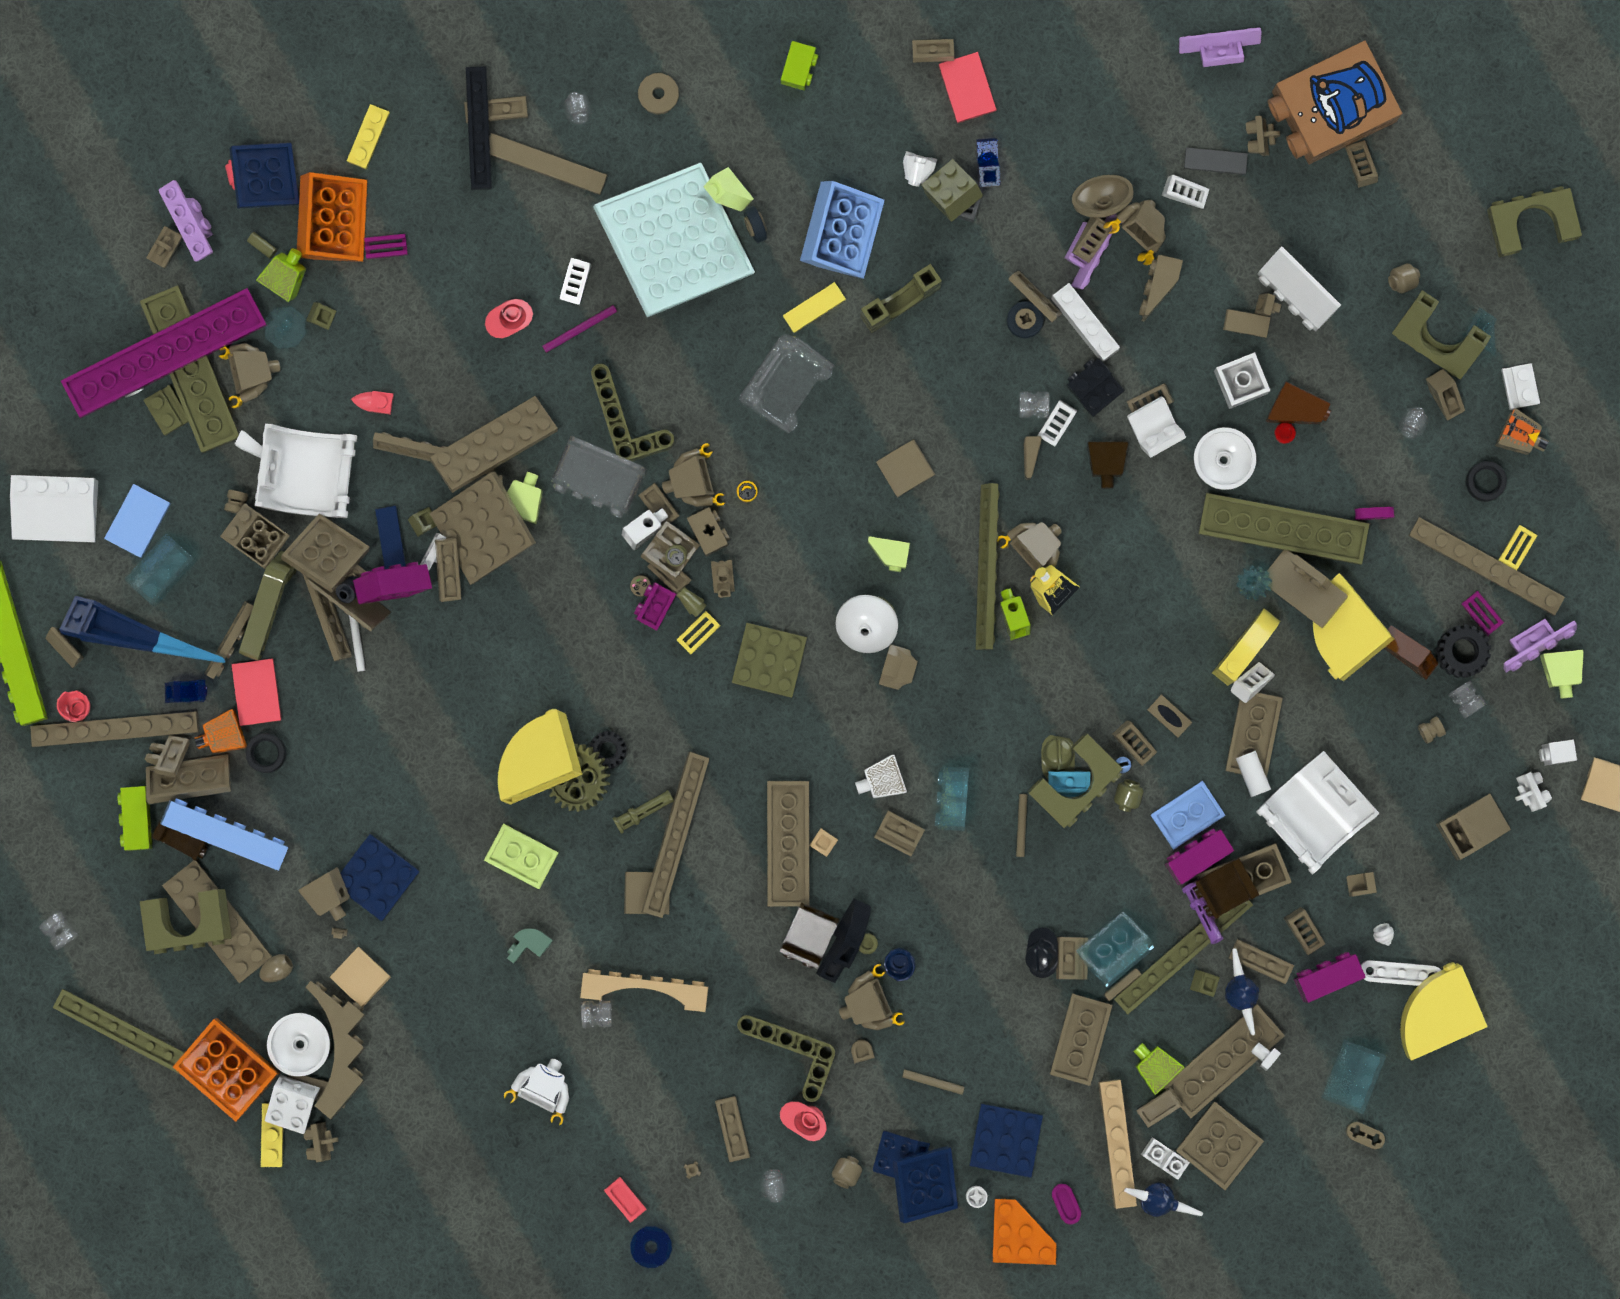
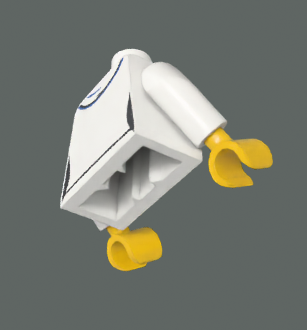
[504,1059,569,1125]

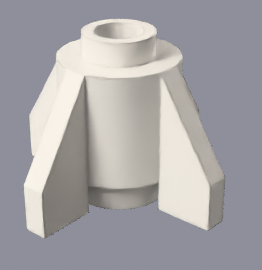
[903,151,937,187]

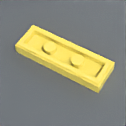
[783,282,846,333]

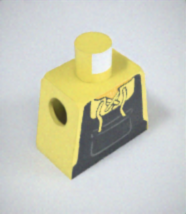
[1031,565,1080,615]

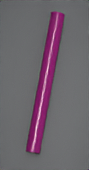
[542,305,617,353]

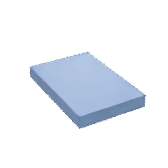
[104,484,171,558]
[1150,781,1226,850]

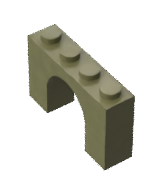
[1487,186,1582,257]
[860,264,942,334]
[1392,290,1491,380]
[1027,732,1123,828]
[140,889,232,954]

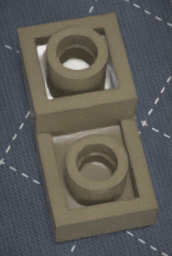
[1223,309,1271,338]

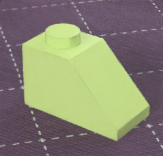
[703,167,754,211]
[868,537,910,572]

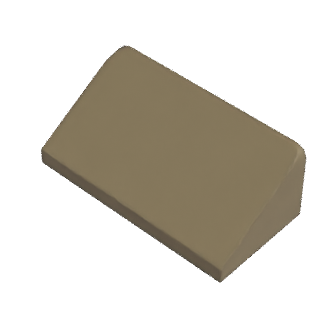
[46,627,84,668]

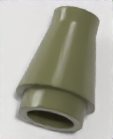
[676,587,707,617]

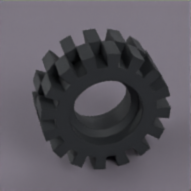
[589,731,627,769]

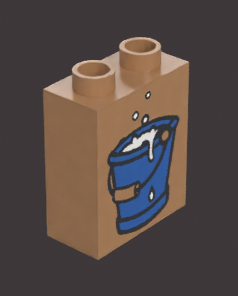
[1268,41,1403,164]

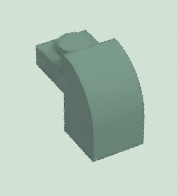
[507,929,554,964]

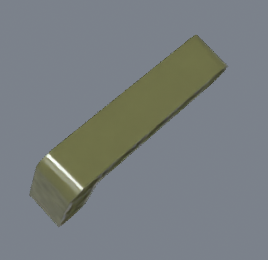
[591,364,675,463]
[239,551,297,661]
[737,1015,835,1102]

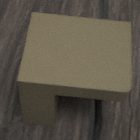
[1346,872,1377,897]

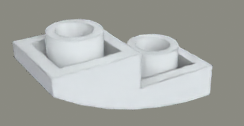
[1141,1137,1190,1180]

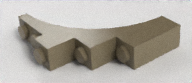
[306,981,365,1120]

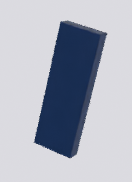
[375,506,406,569]

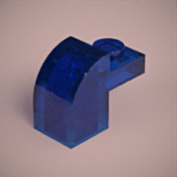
[976,138,1001,187]
[165,680,208,703]

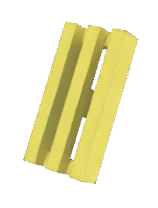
[1498,525,1538,570]
[677,611,720,654]

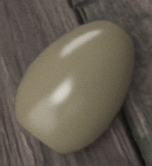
[259,954,293,983]

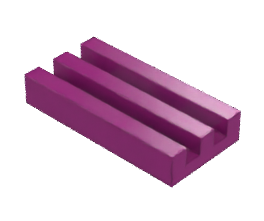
[364,234,408,259]
[1461,591,1504,636]

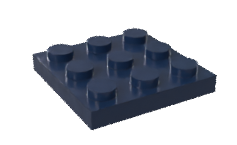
[229,143,299,209]
[340,834,420,921]
[969,1104,1043,1178]
[893,1146,958,1223]

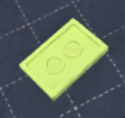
[484,824,559,889]

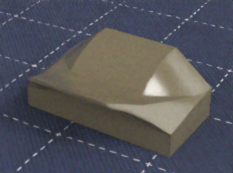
[879,644,918,690]

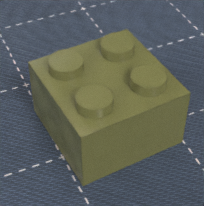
[921,159,983,222]

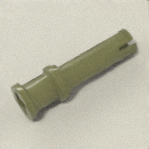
[612,790,674,834]

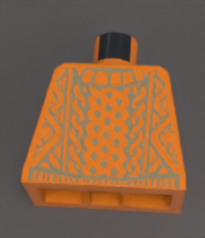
[195,709,247,753]

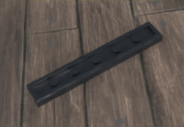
[466,66,492,190]

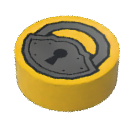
[737,481,758,502]

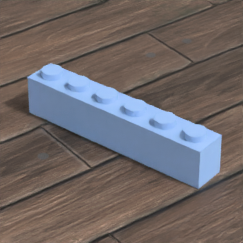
[160,798,288,871]

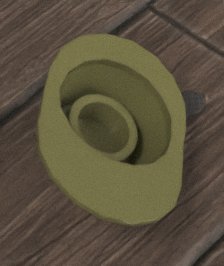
[1041,735,1075,779]

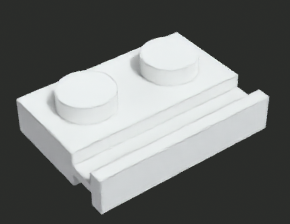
[1501,363,1540,410]

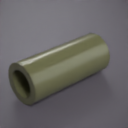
[247,232,277,259]

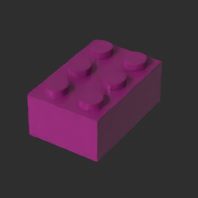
[353,562,432,604]
[1164,829,1234,885]
[1293,952,1366,1003]

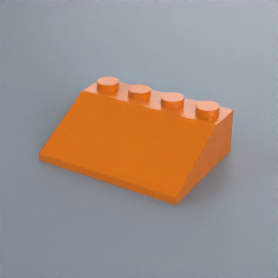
[297,172,367,262]
[173,1018,281,1122]

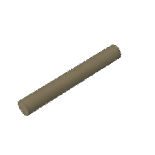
[1016,794,1028,857]
[902,1069,964,1095]

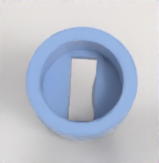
[1116,757,1131,773]

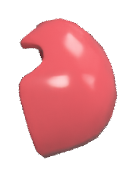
[56,690,91,722]

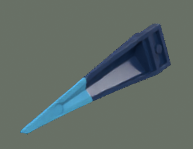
[59,596,225,663]

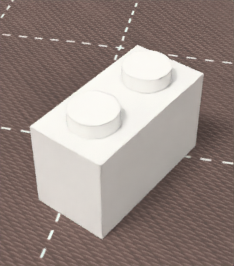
[1539,740,1577,766]

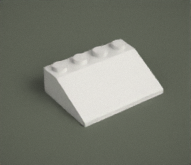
[1258,247,1341,332]
[10,475,98,542]

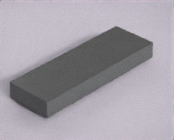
[1184,147,1248,175]

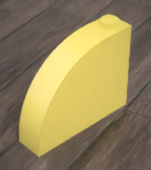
[1313,573,1395,681]
[1212,608,1280,686]
[498,709,582,805]
[1400,962,1487,1061]

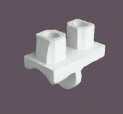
[1515,772,1552,812]

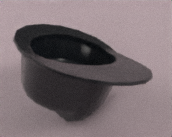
[1025,927,1058,978]

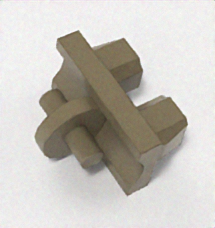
[1246,116,1280,156]
[146,226,183,269]
[711,560,735,598]
[303,1122,339,1162]

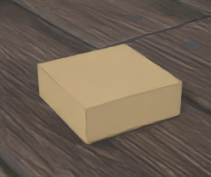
[809,829,838,857]

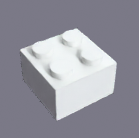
[1214,352,1270,409]

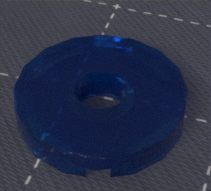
[630,1226,672,1268]

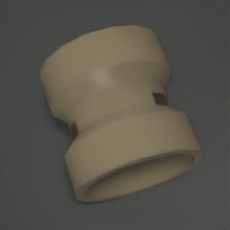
[224,490,248,514]
[1418,716,1446,744]

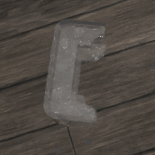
[550,436,647,519]

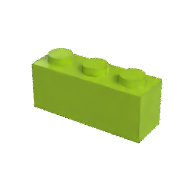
[117,786,152,851]

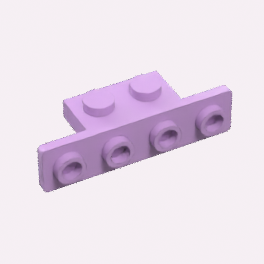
[1179,28,1261,67]
[159,180,213,262]
[1065,215,1117,289]
[1504,619,1577,672]

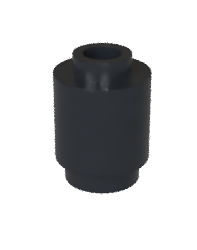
[336,576,359,603]

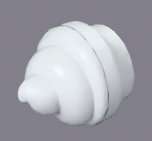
[1373,923,1394,946]

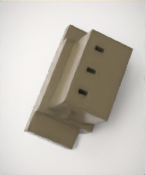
[332,928,347,939]

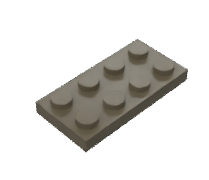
[1225,693,1283,778]
[146,754,231,804]
[1050,994,1112,1086]

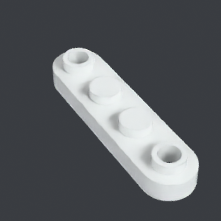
[1361,960,1441,986]

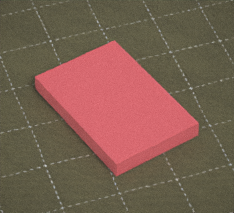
[938,52,996,123]
[232,659,282,726]

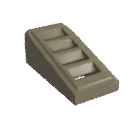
[1345,140,1378,188]
[1072,217,1112,263]
[1127,383,1174,413]
[1024,436,1042,480]
[1112,721,1157,766]
[1284,907,1325,955]

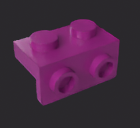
[634,582,676,631]

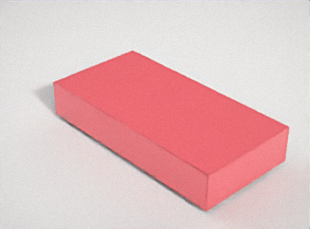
[604,1177,647,1223]

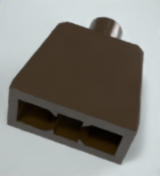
[1087,442,1128,489]

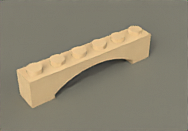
[580,969,708,1012]
[1098,1079,1137,1209]

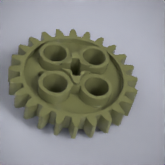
[549,744,610,812]

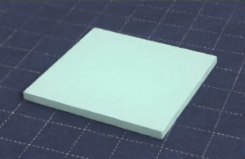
[593,163,755,318]

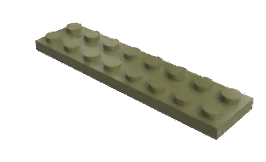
[140,285,239,453]
[1198,493,1369,565]

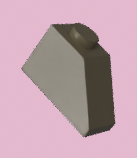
[1426,369,1465,421]

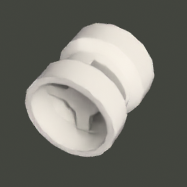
[966,1186,988,1208]

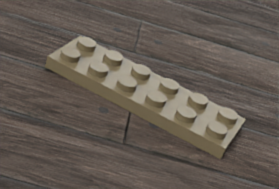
[430,396,558,493]
[767,781,809,907]
[162,860,272,983]
[1164,1004,1285,1118]

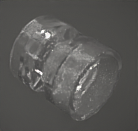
[1019,391,1049,418]
[1448,680,1487,719]
[39,911,78,951]
[581,1000,612,1029]

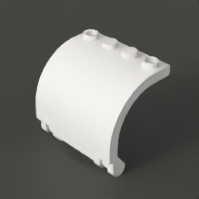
[255,424,357,518]
[1256,751,1379,874]

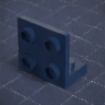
[873,1131,930,1178]

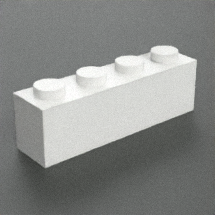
[1051,283,1120,362]

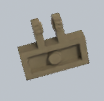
[144,735,190,777]

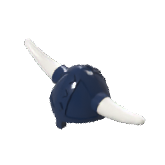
[1224,948,1259,1035]
[1124,1182,1203,1217]

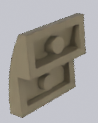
[876,440,935,497]
[641,521,700,581]
[624,872,670,914]

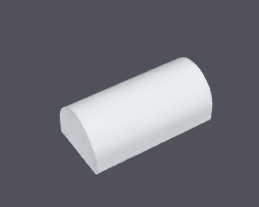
[1236,751,1271,797]

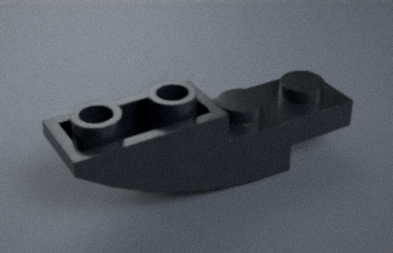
[816,898,871,983]

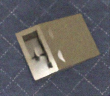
[1139,255,1183,321]
[220,503,290,569]
[1436,794,1511,860]

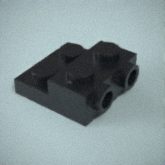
[1067,358,1125,417]

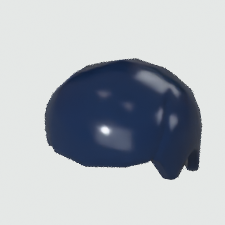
[884,948,916,982]

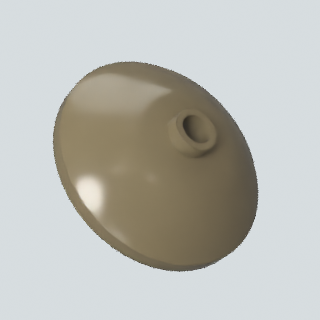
[1072,175,1134,218]

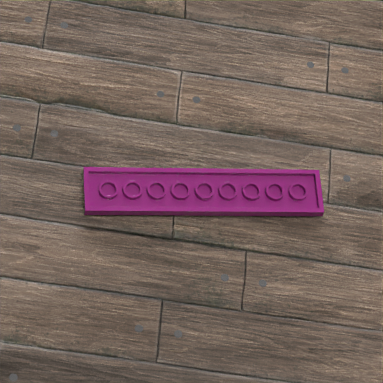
[61,288,267,419]

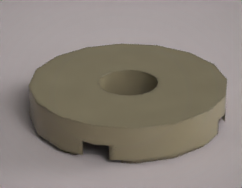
[638,73,679,115]

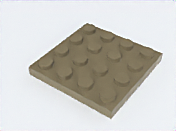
[430,471,536,585]

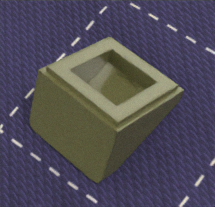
[306,302,336,330]
[408,507,437,537]
[1190,970,1220,997]

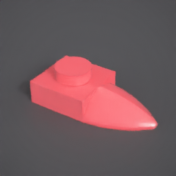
[351,391,394,415]

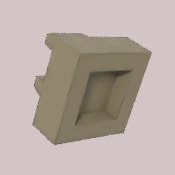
[1254,293,1281,316]

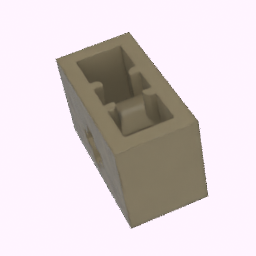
[687,507,730,557]

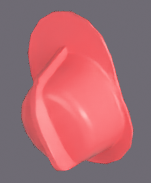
[485,299,533,338]
[780,1102,827,1141]

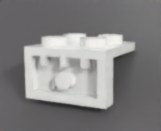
[1127,396,1186,458]
[265,1075,320,1134]

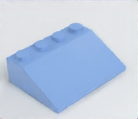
[800,181,885,279]

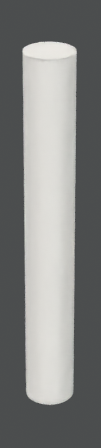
[349,615,366,672]

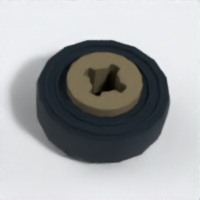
[744,206,767,243]
[1007,301,1044,339]

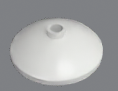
[1194,428,1256,490]
[836,595,898,653]
[267,1013,330,1076]

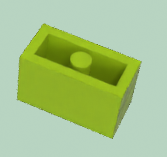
[781,41,818,90]

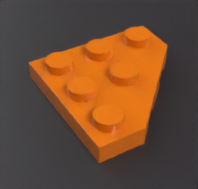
[993,1199,1056,1265]

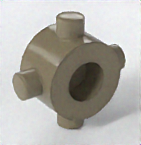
[683,1161,701,1179]

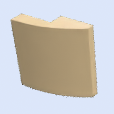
[1581,757,1620,812]
[330,947,391,1008]

